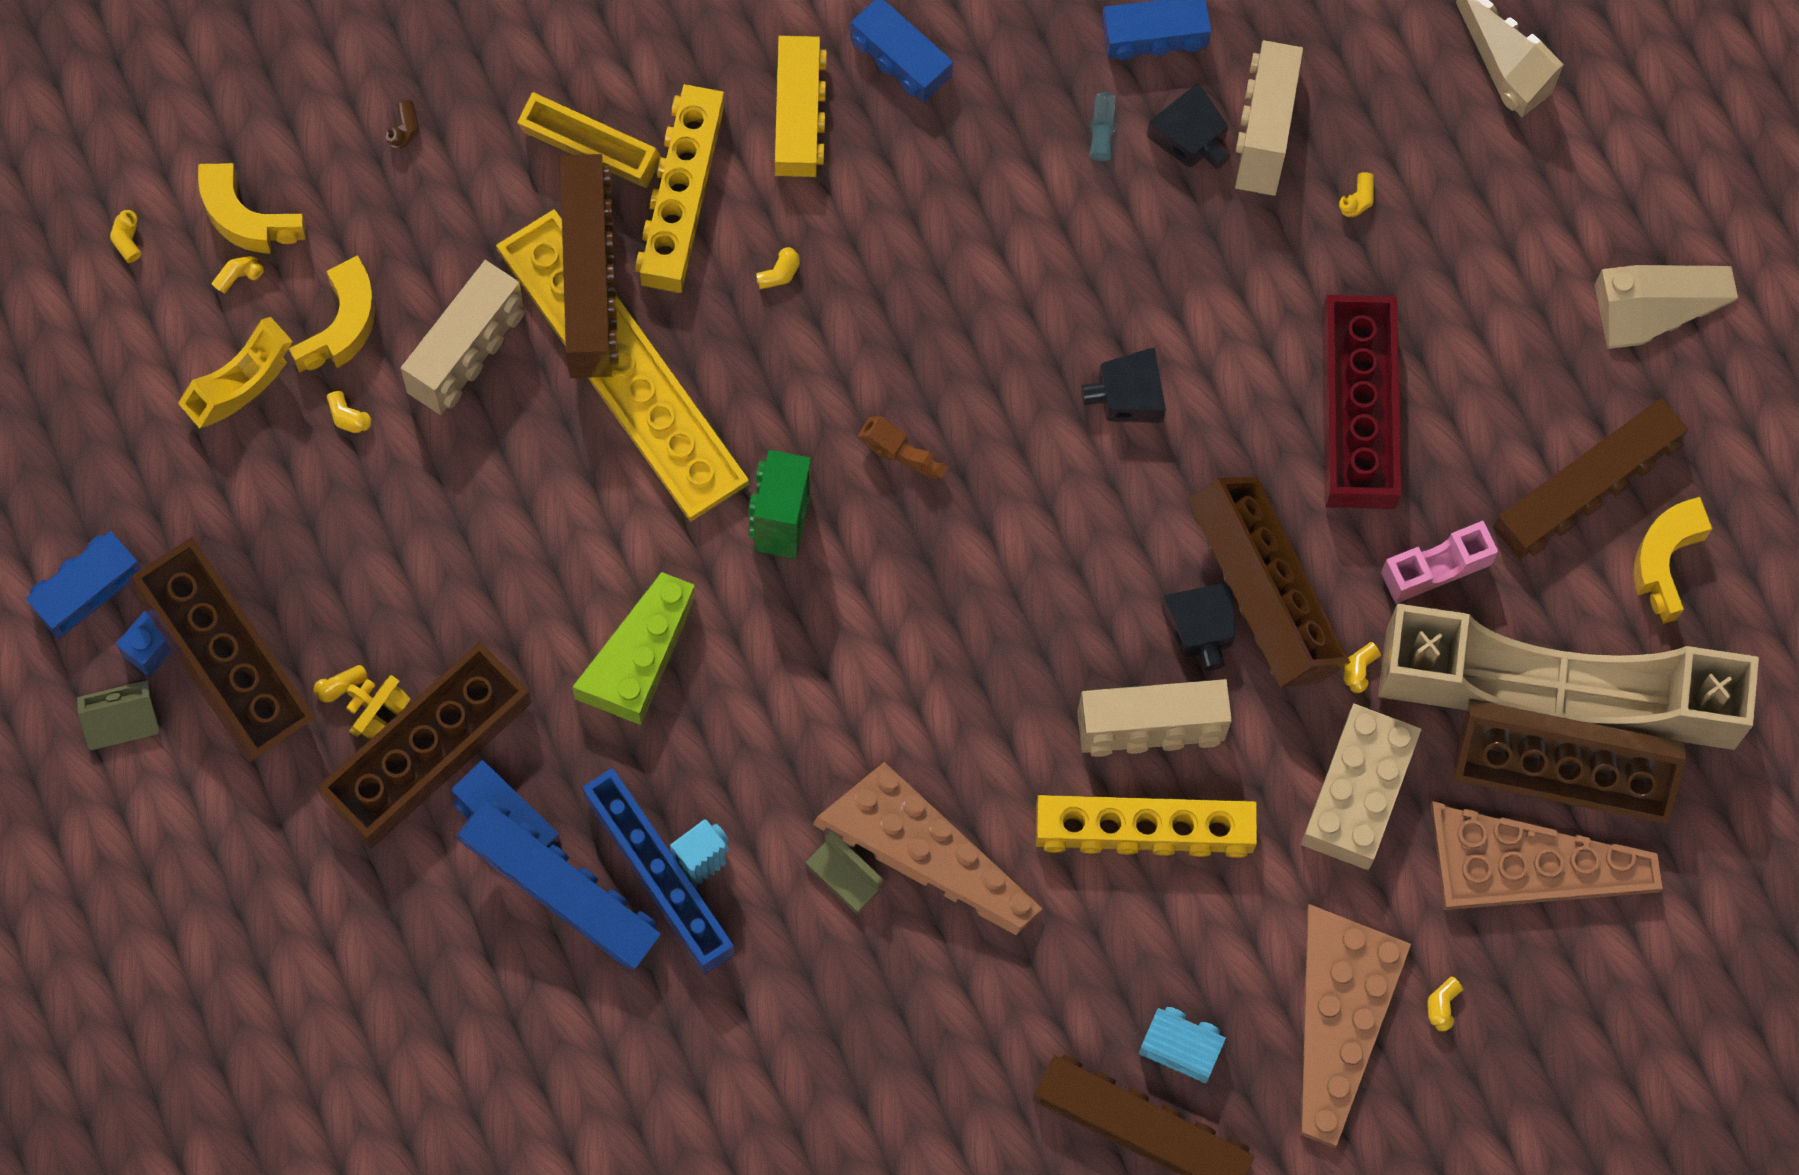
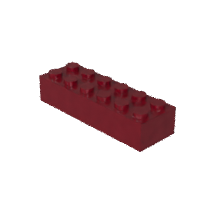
[1322,295,1401,509]

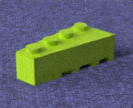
[572,572,696,725]

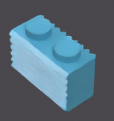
[670,819,730,888]
[1138,1007,1226,1083]

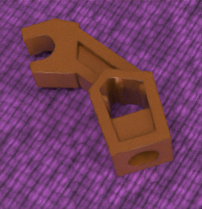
[857,416,949,479]

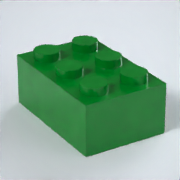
[748,449,811,559]

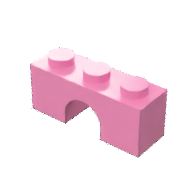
[1381,521,1498,604]

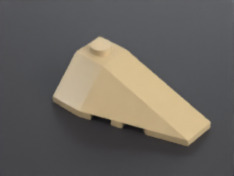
[1456,0,1564,117]
[1595,265,1738,349]

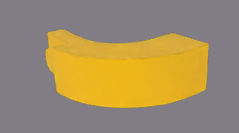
[198,163,306,254]
[289,255,375,373]
[178,317,293,429]
[1634,497,1712,624]

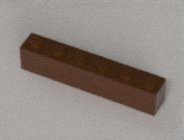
[1493,397,1688,559]
[1033,1055,1255,1175]

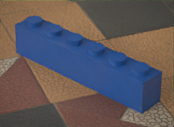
[582,768,734,975]
[454,800,661,971]

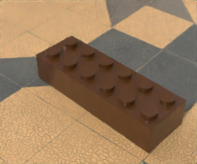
[560,154,619,378]
[1187,477,1350,687]
[126,537,315,762]
[317,641,532,849]
[1454,699,1686,825]

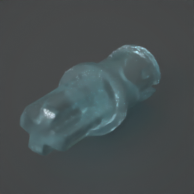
[1089,92,1117,161]

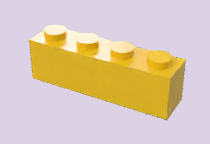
[775,36,826,177]
[517,92,661,189]

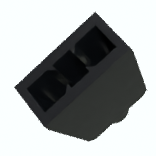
[1147,82,1231,169]
[1081,348,1166,423]
[1161,582,1235,671]

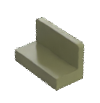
[77,680,159,750]
[805,831,883,915]

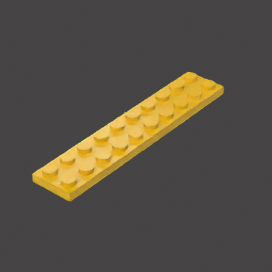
[496,209,749,522]

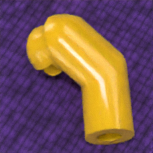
[1339,172,1374,217]
[110,210,142,263]
[756,247,800,290]
[211,256,264,294]
[326,391,372,433]
[1344,642,1381,693]
[313,665,367,703]
[1427,976,1464,1032]

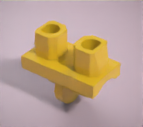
[346,675,411,739]

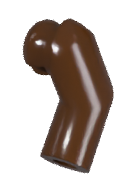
[385,100,419,149]

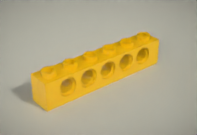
[635,84,725,293]
[1036,795,1257,858]

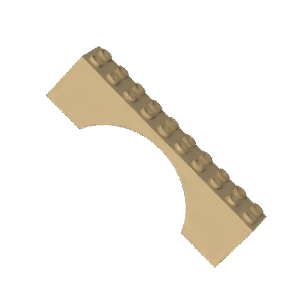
[1378,604,1759,750]

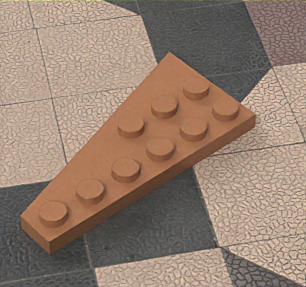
[812,762,1043,935]
[1430,801,1663,910]
[1300,904,1411,1148]

